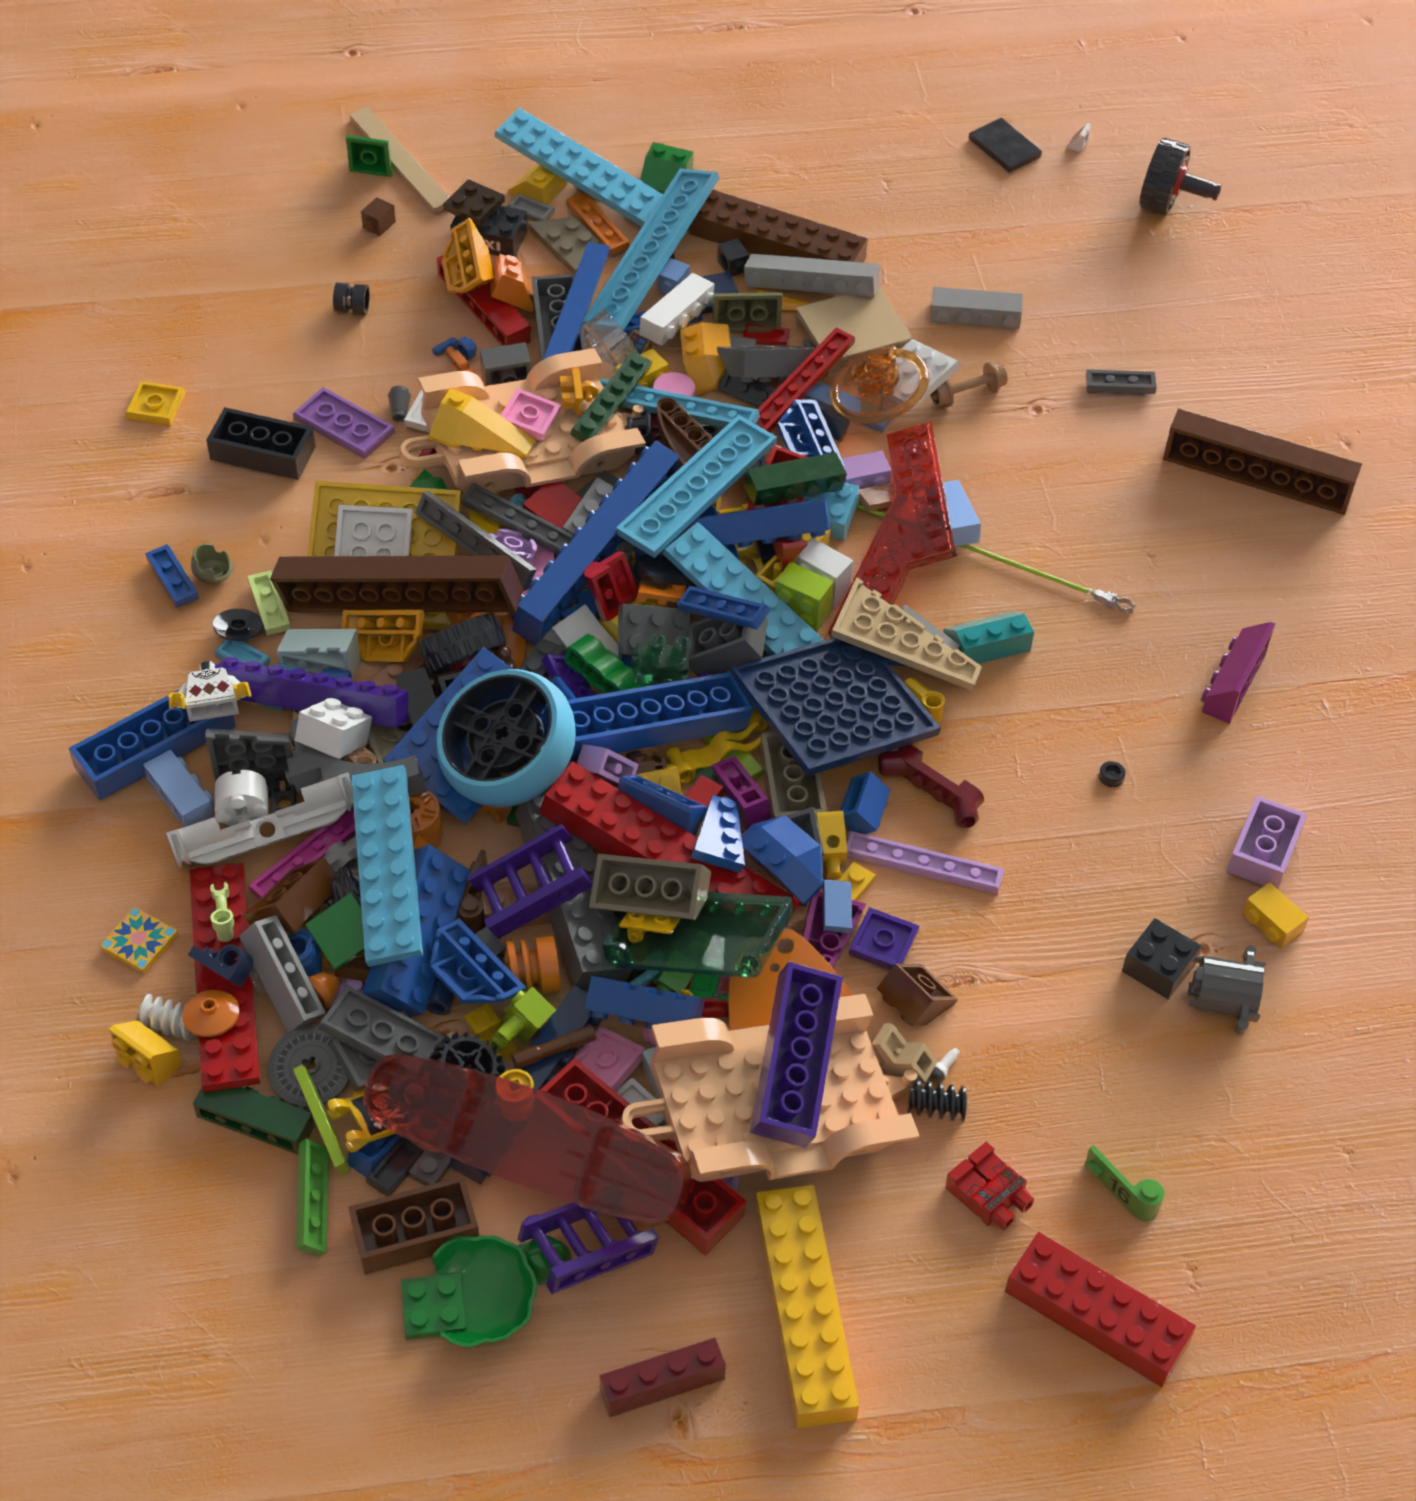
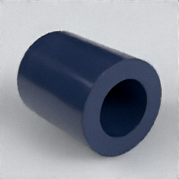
[426,976,455,1015]

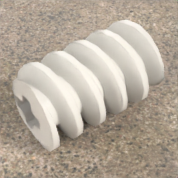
[136,994,195,1041]

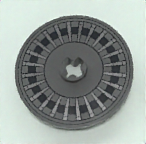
[268,1025,350,1108]

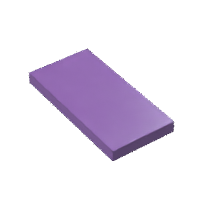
[293,387,395,459]

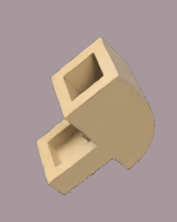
[871,1023,938,1083]

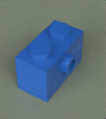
[840,771,890,834]

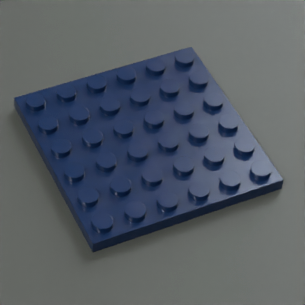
[730,638,941,776]

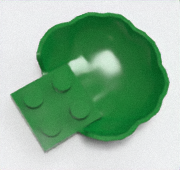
[401,1236,537,1347]

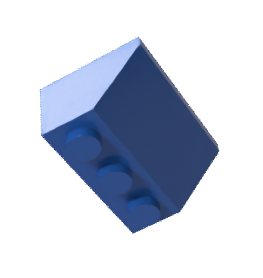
[619,775,708,836]

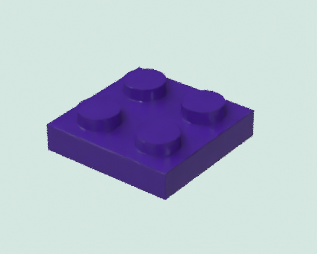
[849,907,920,970]

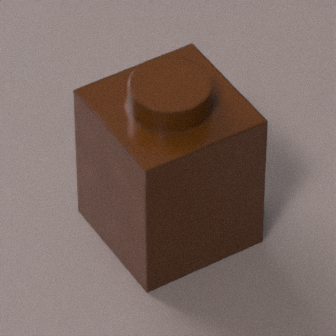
[361,197,396,236]

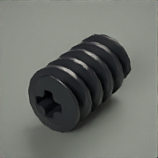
[907,1079,968,1122]

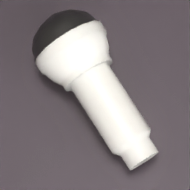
[929,1048,960,1082]

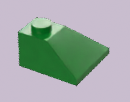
[346,135,392,177]

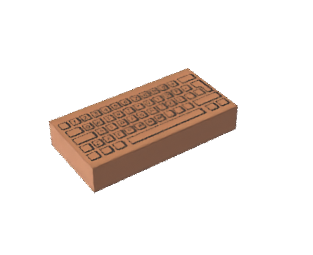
[859,481,909,512]

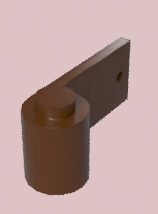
[457,850,487,934]

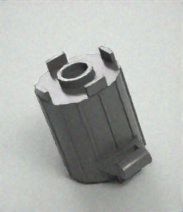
[1188,945,1266,1035]

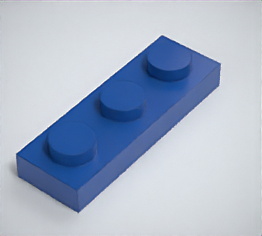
[145,544,199,608]

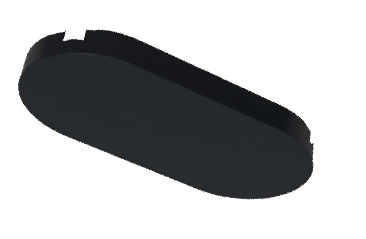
[633,555,696,586]

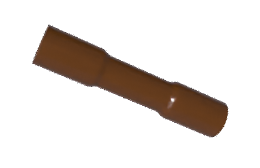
[511,1024,597,1069]

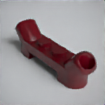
[878,744,984,828]

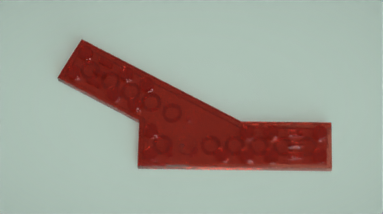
[828,422,957,638]

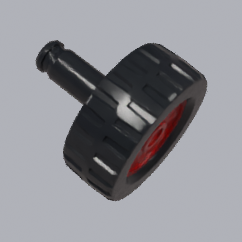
[1139,138,1222,214]
[418,613,507,675]

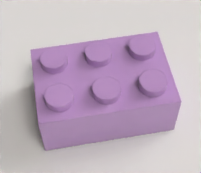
[1227,796,1307,889]

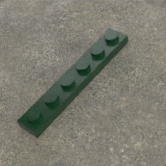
[570,351,652,441]

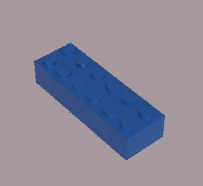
[69,689,236,801]
[362,844,471,1018]

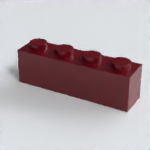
[599,1337,726,1418]

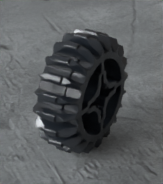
[427,1031,505,1108]

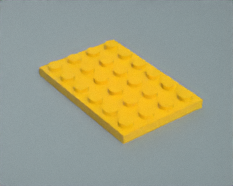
[307,481,462,556]

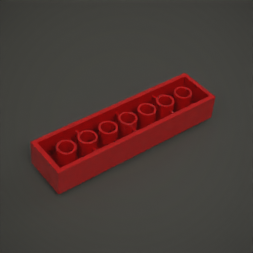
[535,1058,747,1256]

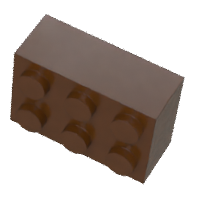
[243,857,338,935]

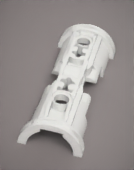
[166,772,354,868]

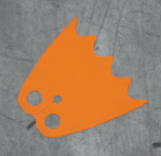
[729,930,853,1031]

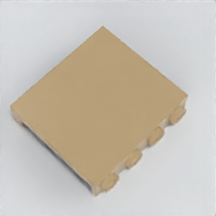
[795,287,912,377]

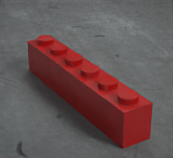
[437,255,532,346]

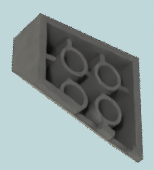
[205,729,293,781]

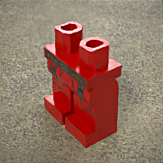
[945,1141,1034,1230]

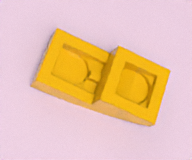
[464,1003,517,1061]

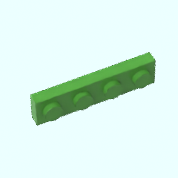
[296,1138,329,1257]

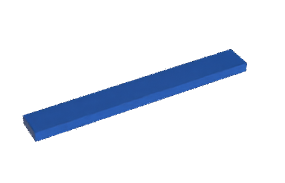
[543,242,610,360]

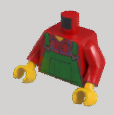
[678,933,731,1019]

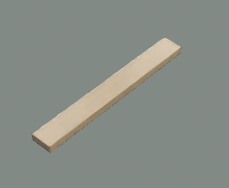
[349,107,449,214]

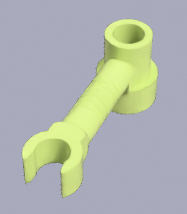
[210,882,234,942]

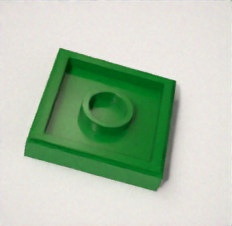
[305,893,365,970]

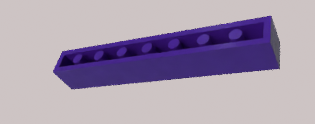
[215,657,408,728]

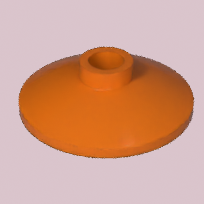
[182,990,240,1037]

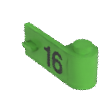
[1085,1145,1165,1221]

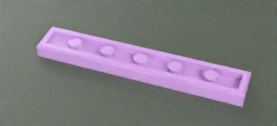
[846,831,1004,895]

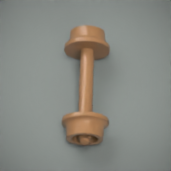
[930,362,1008,407]

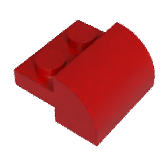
[584,551,638,622]

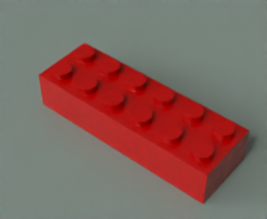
[1005,1231,1197,1387]

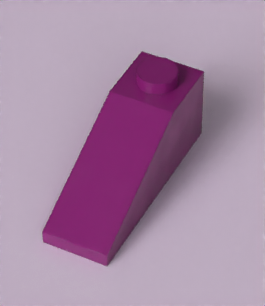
[712,756,771,830]

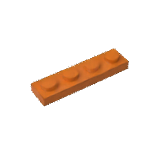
[566,192,630,256]

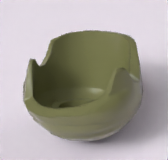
[191,543,234,584]

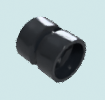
[333,282,370,314]

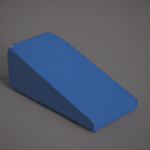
[347,1130,408,1177]

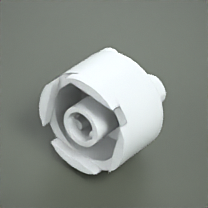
[215,770,268,826]

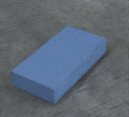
[823,880,852,933]

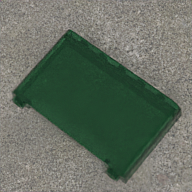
[602,892,793,978]

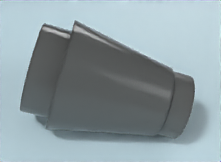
[388,386,411,422]

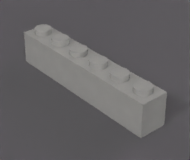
[744,254,881,297]

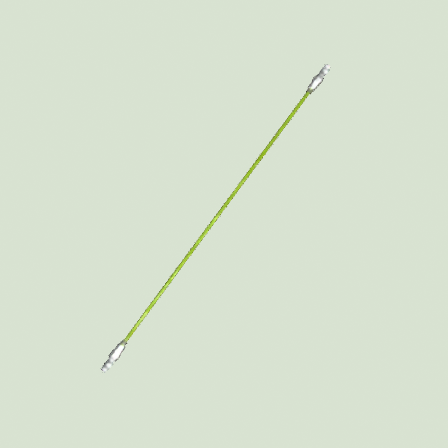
[857,504,1136,613]

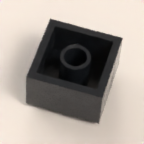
[1122,918,1202,1000]

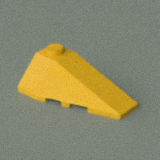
[428,388,536,458]

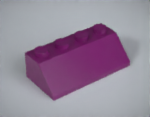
[1201,622,1276,724]

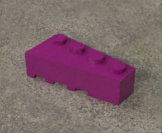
[802,891,866,969]

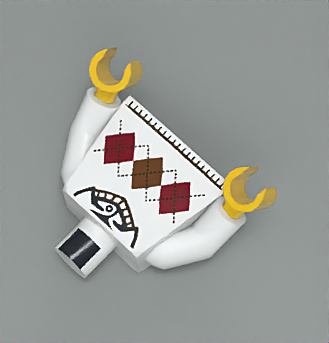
[168,661,252,722]

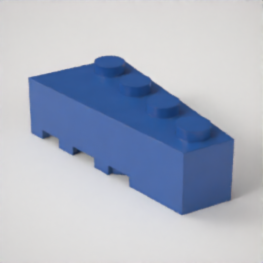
[584,976,705,1029]

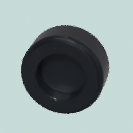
[1099,761,1126,787]

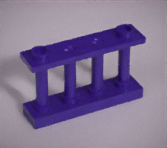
[467,824,593,939]
[517,1183,659,1294]

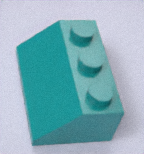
[943,611,1034,664]

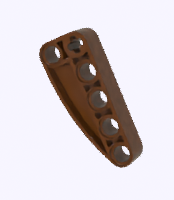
[657,397,713,472]

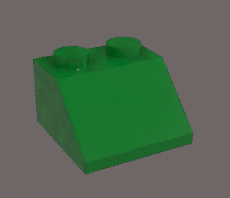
[640,142,693,194]

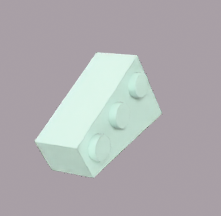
[277,629,361,680]

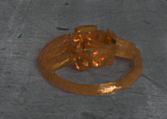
[830,346,929,423]

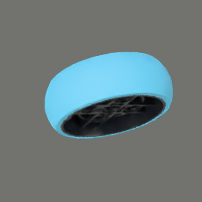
[436,669,576,807]

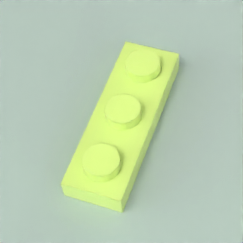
[248,570,291,636]

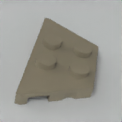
[528,217,600,274]

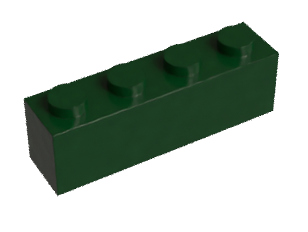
[743,452,847,506]
[193,1086,315,1155]

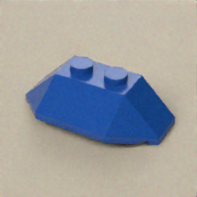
[777,400,845,467]
[741,815,824,906]
[429,919,526,1004]

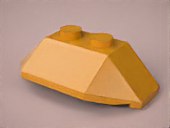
[442,218,494,293]
[680,322,731,396]
[341,610,424,662]

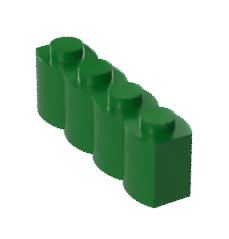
[564,634,652,694]

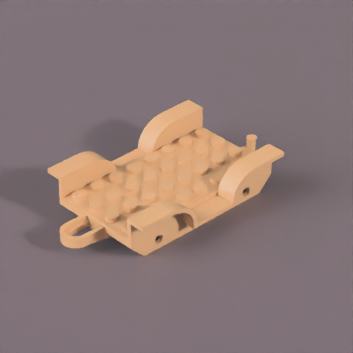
[400,348,645,493]
[620,994,919,1182]

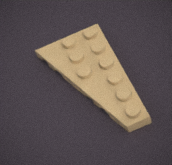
[831,577,982,691]

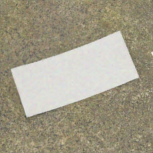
[552,604,618,655]

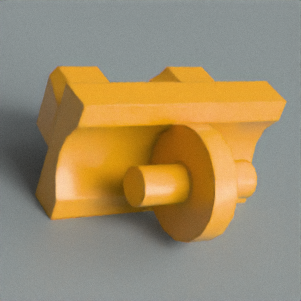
[559,368,598,415]

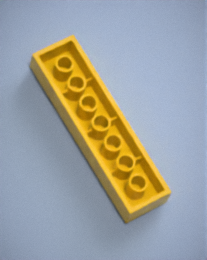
[755,1185,859,1429]

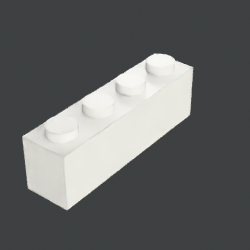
[639,273,714,346]

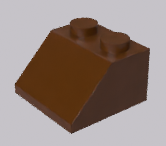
[876,964,958,1026]

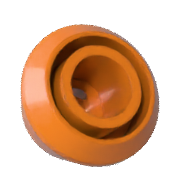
[308,972,339,1008]

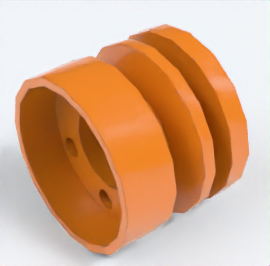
[409,790,443,848]
[504,934,561,998]

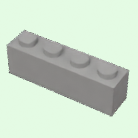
[930,287,1023,329]
[239,915,326,1033]

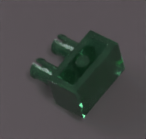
[631,634,691,684]

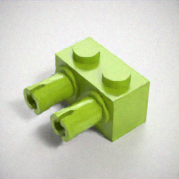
[489,987,556,1052]

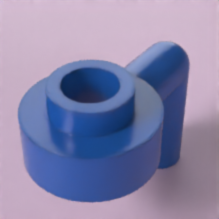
[432,336,477,361]

